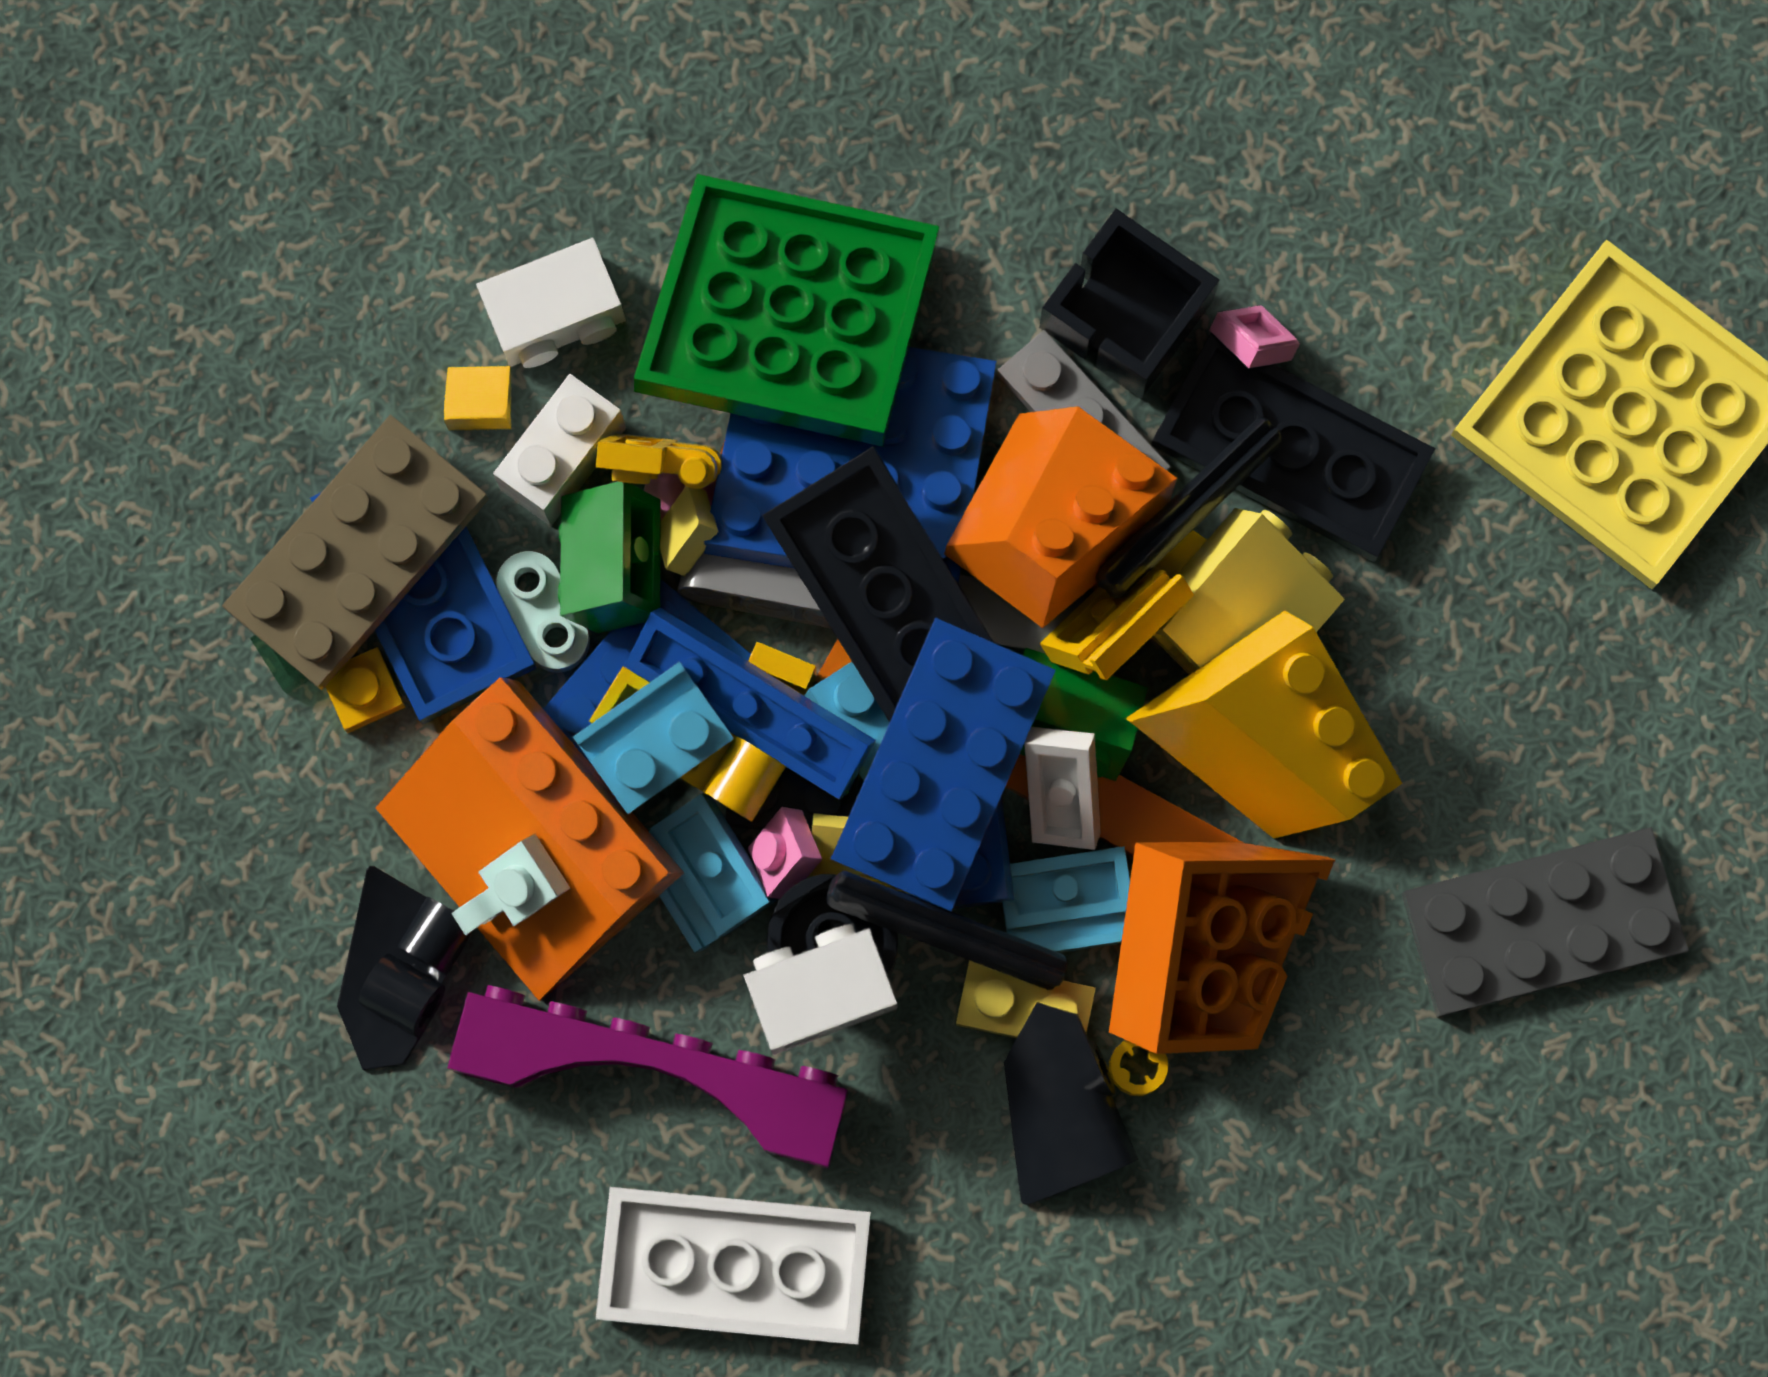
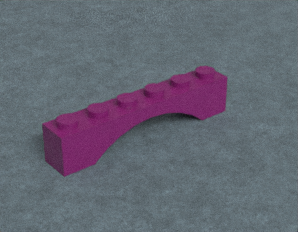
[447,985,848,1169]

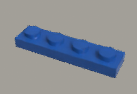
[624,607,876,800]

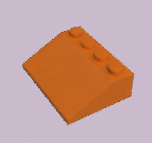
[375,677,684,1001]

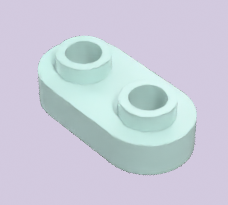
[496,551,590,673]

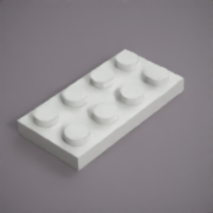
[596,1187,871,1345]

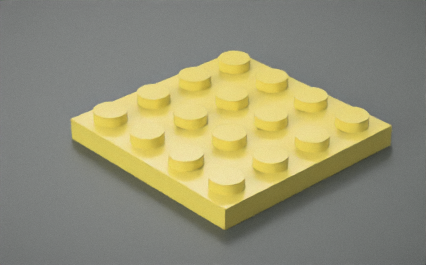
[1451,239,1768,589]

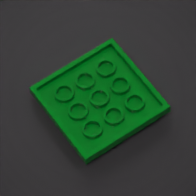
[634,174,940,447]

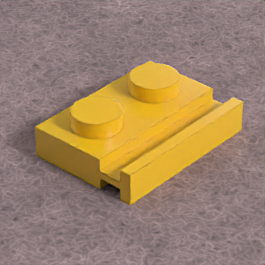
[1040,567,1194,680]

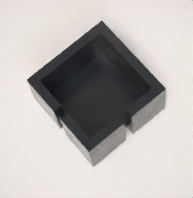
[1039,208,1220,399]

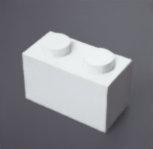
[476,237,626,368]
[493,374,626,526]
[744,924,897,1055]

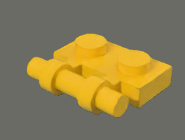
[596,433,722,489]

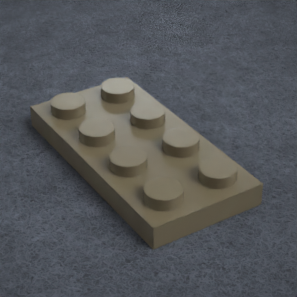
[222,414,489,691]

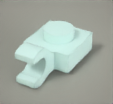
[451,834,570,935]

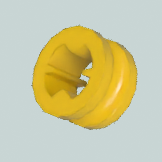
[1109,1040,1168,1096]

